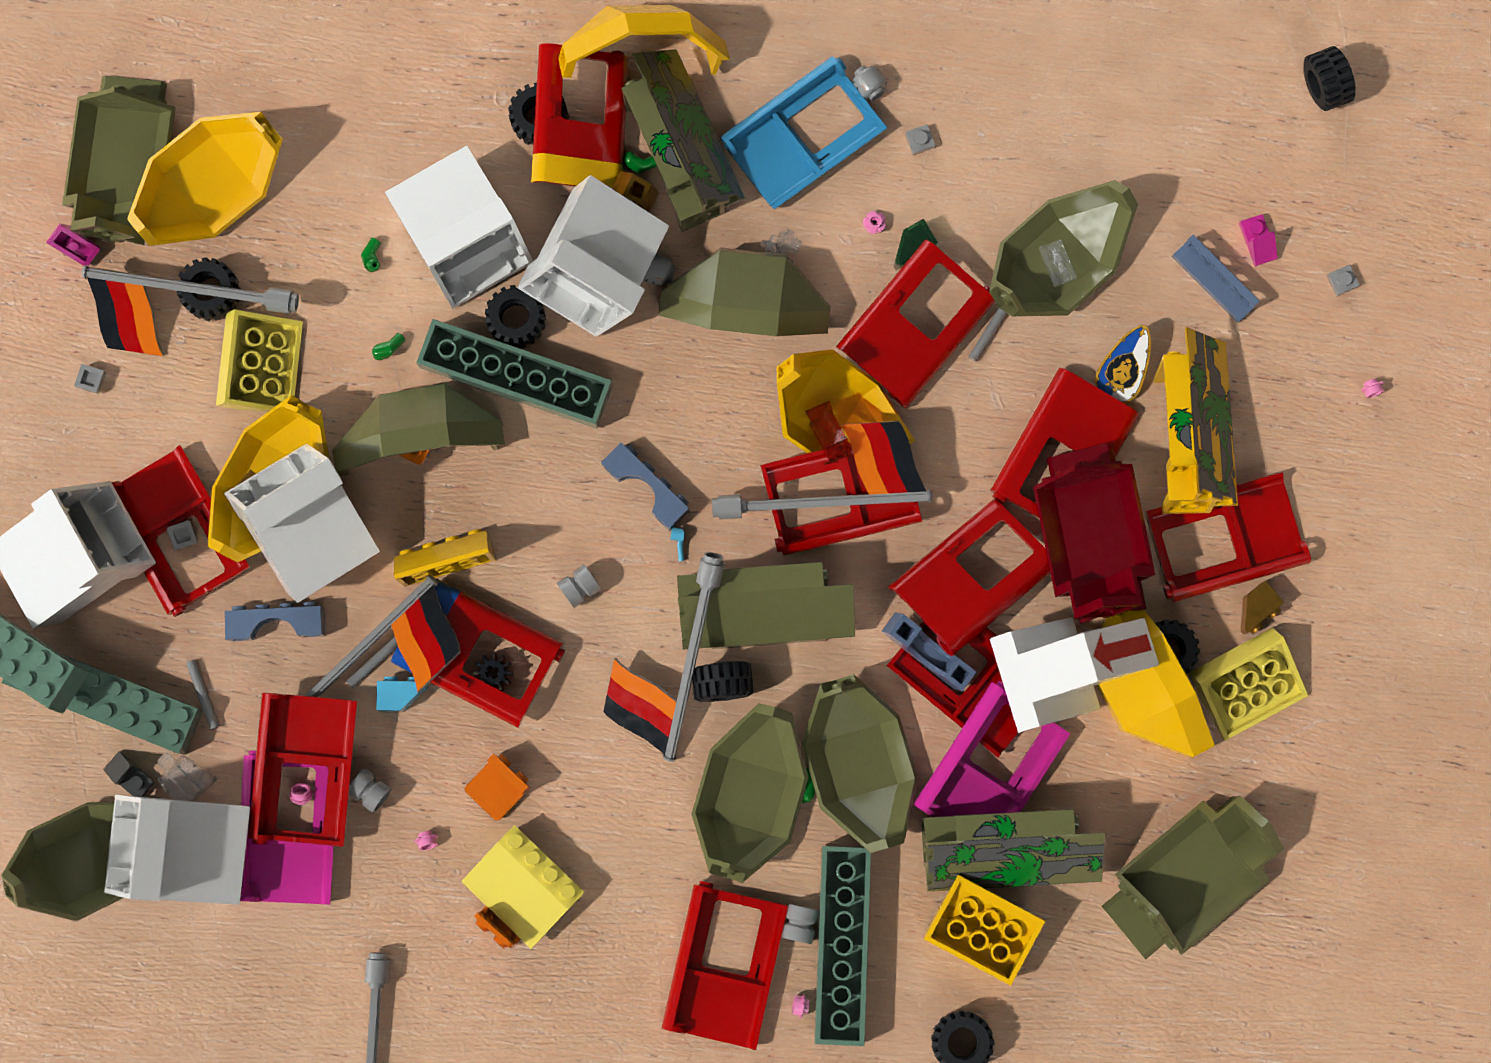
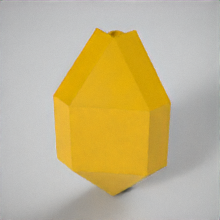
[559,5,730,78]
[127,112,283,246]
[777,349,915,464]
[208,395,330,562]
[1096,610,1215,758]

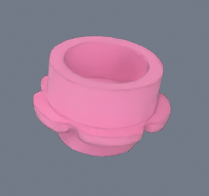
[863,211,886,234]
[1361,379,1384,398]
[289,783,313,805]
[415,831,438,851]
[792,994,809,1018]

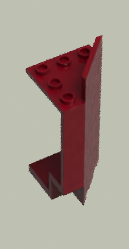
[1033,443,1156,624]

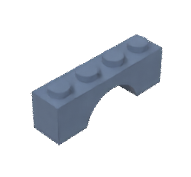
[601,443,689,531]
[225,602,325,642]
[881,612,976,691]

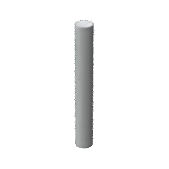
[968,308,1006,362]
[346,637,398,688]
[186,660,219,730]

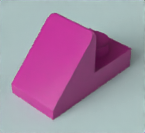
[1239,214,1278,267]
[46,223,100,266]

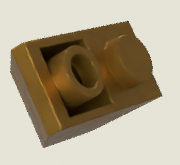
[612,171,659,213]
[1241,580,1285,635]

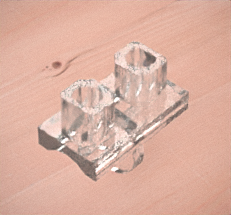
[760,229,802,263]
[1039,239,1077,287]

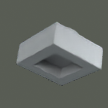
[905,125,935,156]
[1327,265,1360,297]
[74,364,106,394]
[167,520,198,550]

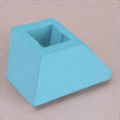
[376,677,428,711]

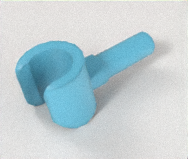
[670,527,685,561]

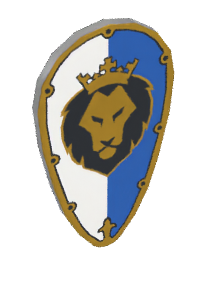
[1095,325,1151,403]

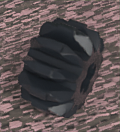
[473,653,514,692]

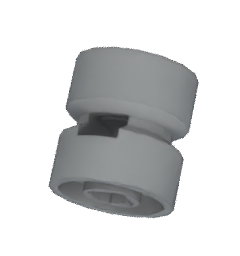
[557,564,602,608]
[349,768,392,813]
[782,904,819,944]

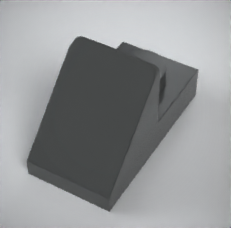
[103,751,156,797]

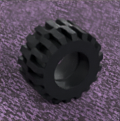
[1303,46,1356,111]
[508,83,569,145]
[176,257,241,321]
[485,285,546,348]
[1155,619,1200,675]
[692,661,754,702]
[931,1010,994,1063]

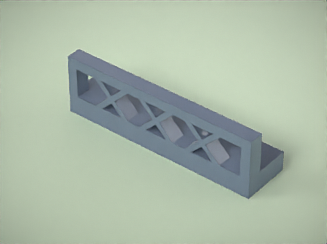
[1172,235,1260,323]

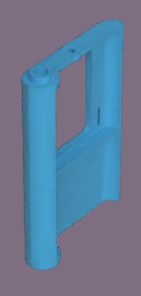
[719,56,887,210]

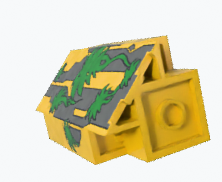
[1154,327,1238,514]

